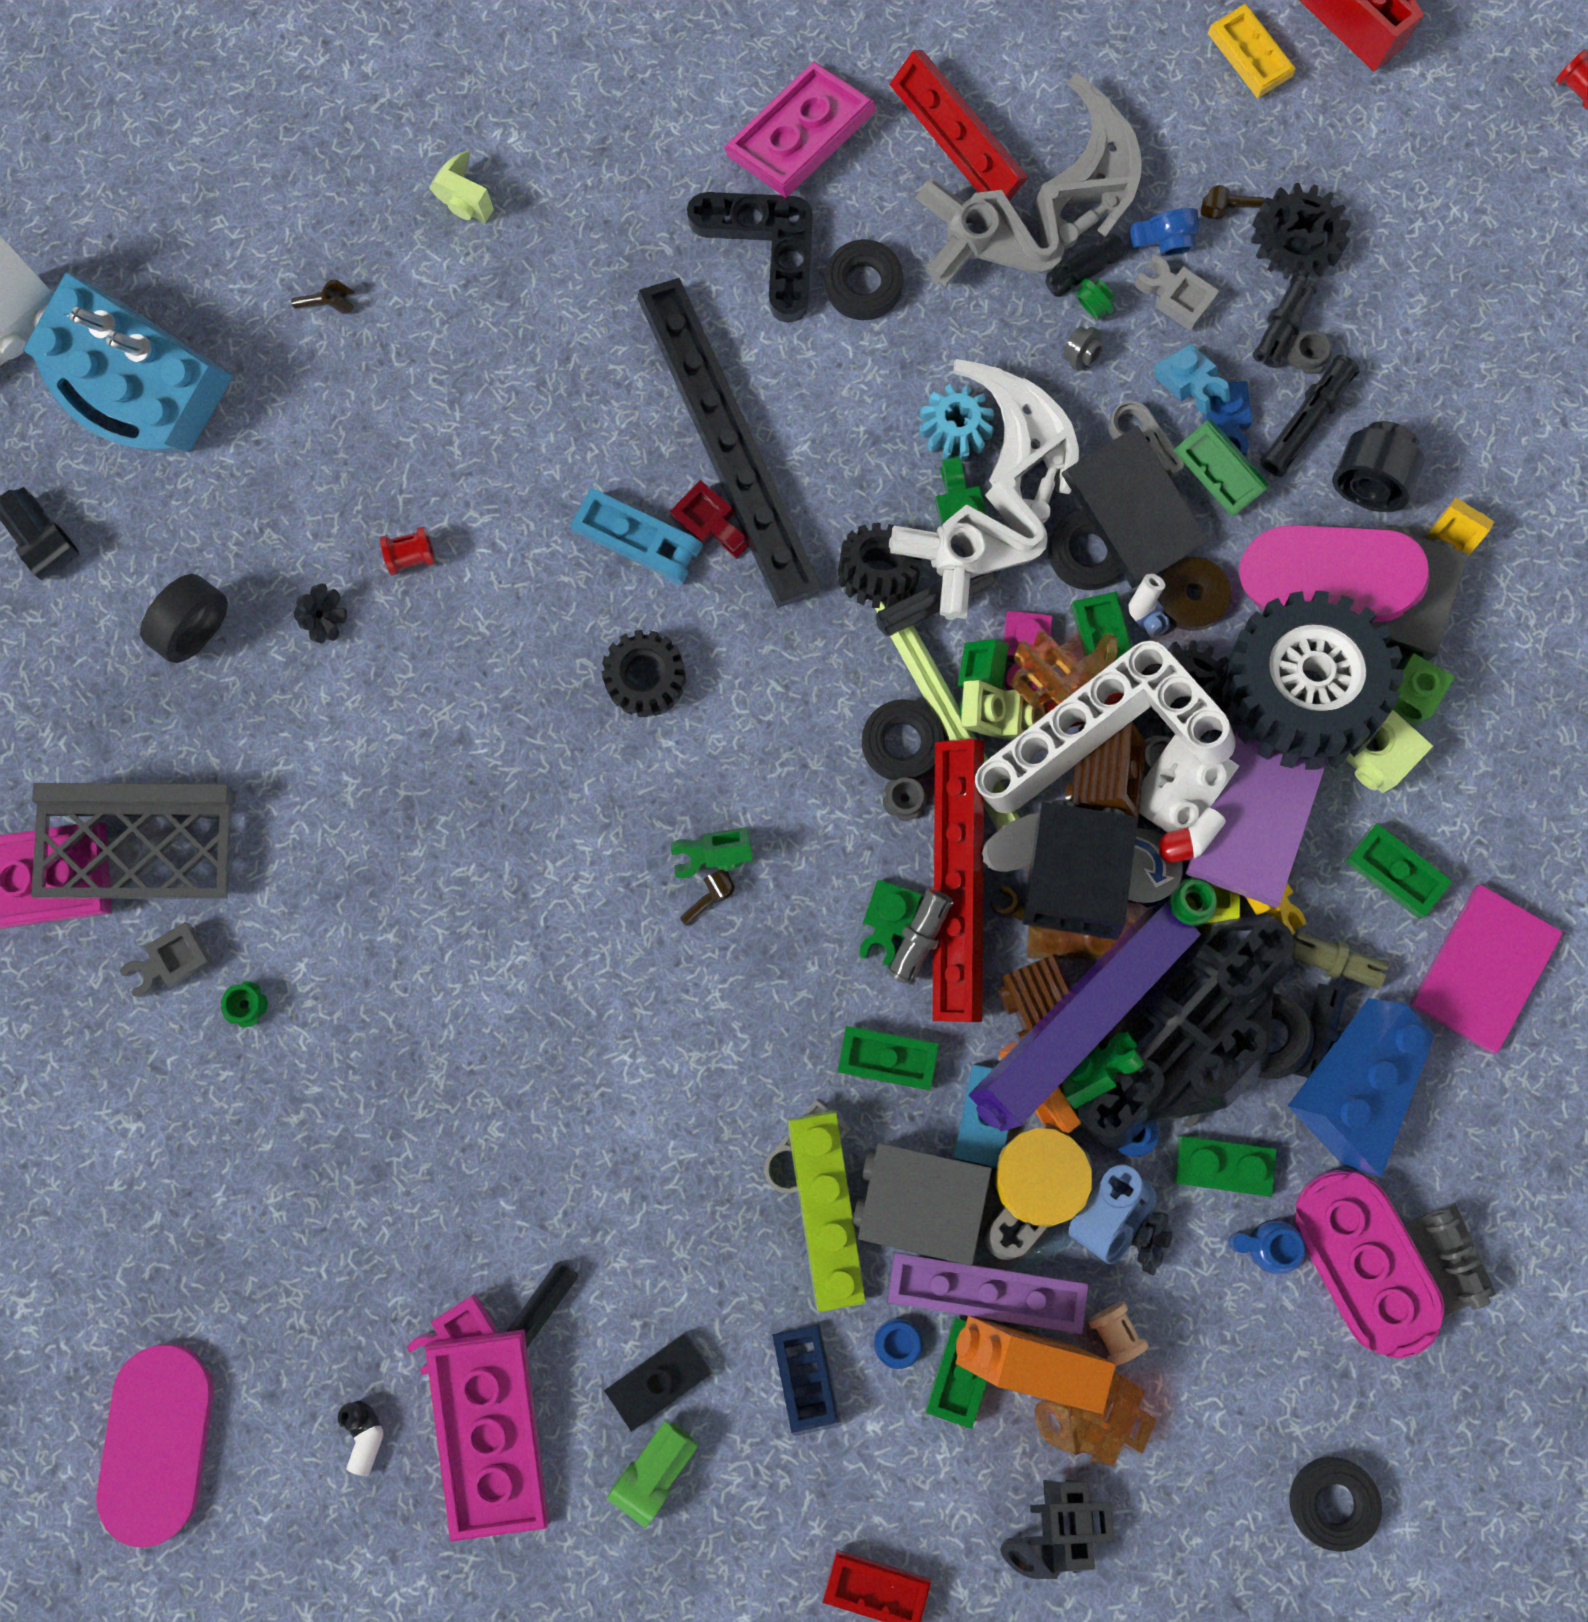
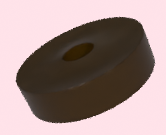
[1157,557,1231,631]

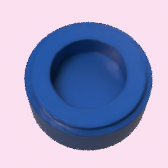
[874,1318,923,1369]

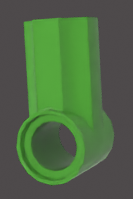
[606,1419,699,1528]

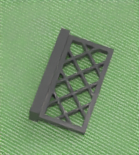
[31,783,235,899]

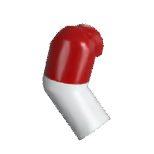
[1158,808,1226,863]

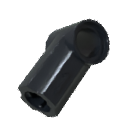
[0,487,80,581]

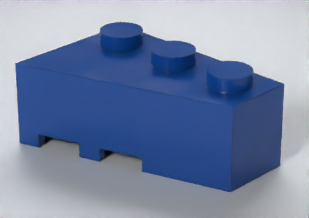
[1288,998,1434,1178]

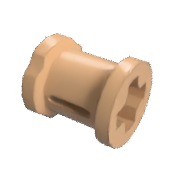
[1088,1301,1149,1366]

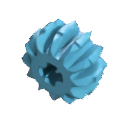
[919,383,994,462]

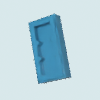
[953,1064,1008,1168]

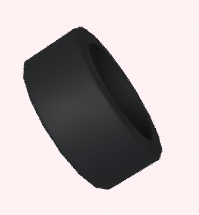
[140,573,228,663]

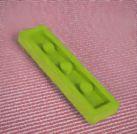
[787,1110,866,1312]

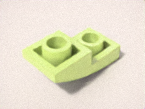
[961,680,1046,741]

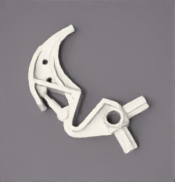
[889,359,1079,620]

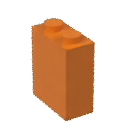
[955,1316,1116,1414]

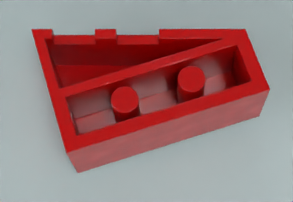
[1299,0,1424,72]

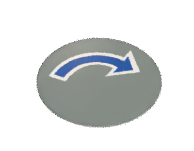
[1128,828,1182,903]

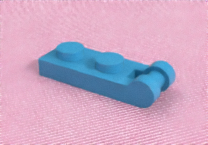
[570,488,703,585]

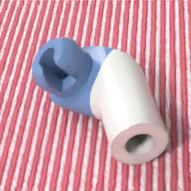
[1128,574,1170,637]

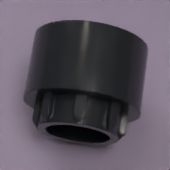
[1332,421,1425,512]

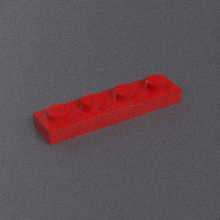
[889,50,1029,201]

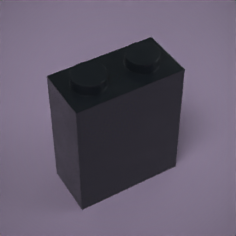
[1022,800,1138,940]

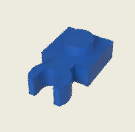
[1202,381,1252,456]

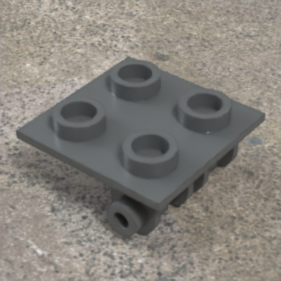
[1403,1203,1497,1316]

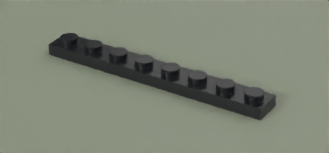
[637,277,821,608]

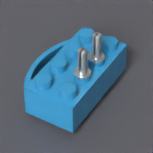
[23,272,234,453]

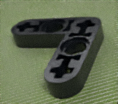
[687,192,813,323]

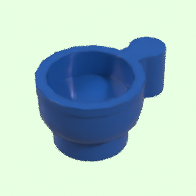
[1129,208,1199,256]
[1228,1219,1306,1274]

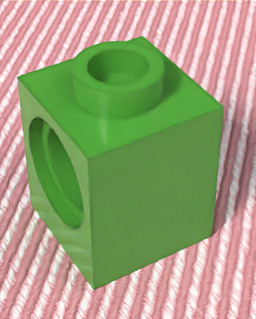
[1393,653,1455,727]

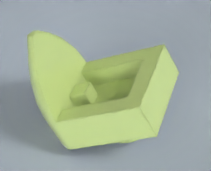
[429,150,494,223]

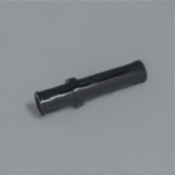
[1260,355,1360,477]

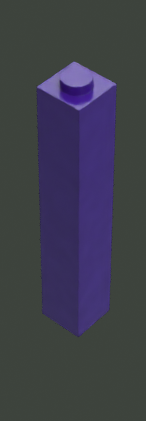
[968,899,1201,1132]

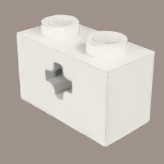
[1138,734,1239,832]

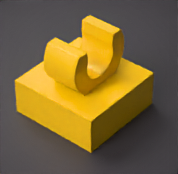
[1426,497,1495,558]

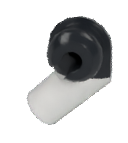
[338,1401,383,1476]

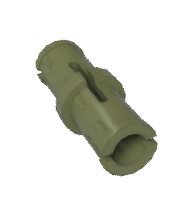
[1293,930,1388,990]

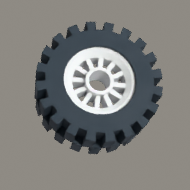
[1221,590,1404,770]

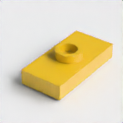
[1208,3,1296,99]

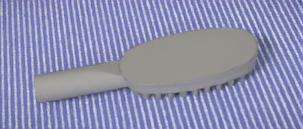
[982,813,1039,872]

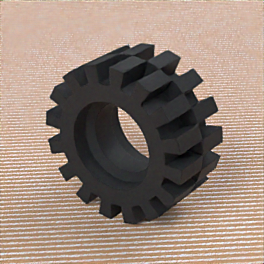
[838,523,922,608]
[601,630,686,717]

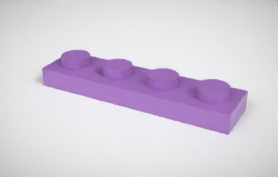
[887,1252,1088,1334]

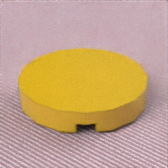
[995,1128,1092,1227]

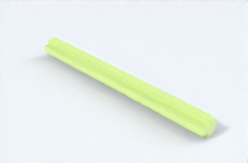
[875,598,1020,831]

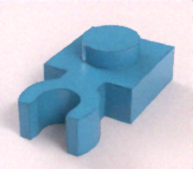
[1154,343,1230,414]

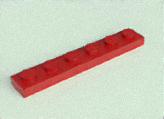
[932,739,984,1022]

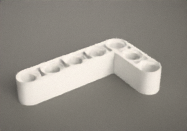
[975,641,1236,813]

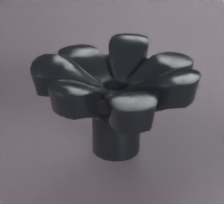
[294,583,347,644]
[1131,1212,1172,1276]

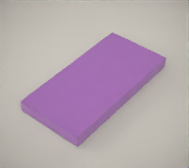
[1186,721,1328,908]

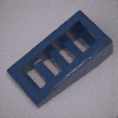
[772,1324,842,1436]

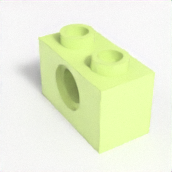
[1345,710,1433,793]

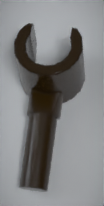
[1200,185,1264,219]
[291,279,355,314]
[680,869,735,926]
[990,886,1050,935]

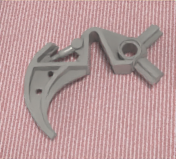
[915,72,1142,287]

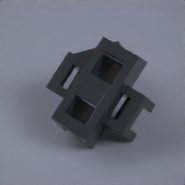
[1000,1479,1114,1579]

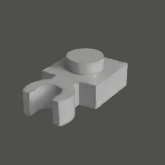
[1134,255,1219,332]

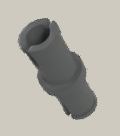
[887,888,954,985]

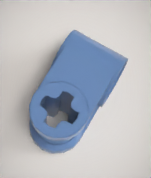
[1069,1165,1156,1265]

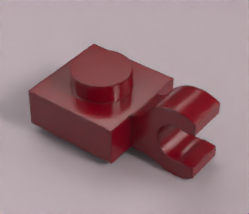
[669,480,749,559]

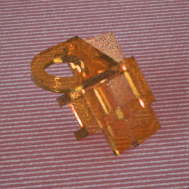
[1011,629,1117,709]
[1034,1371,1157,1467]

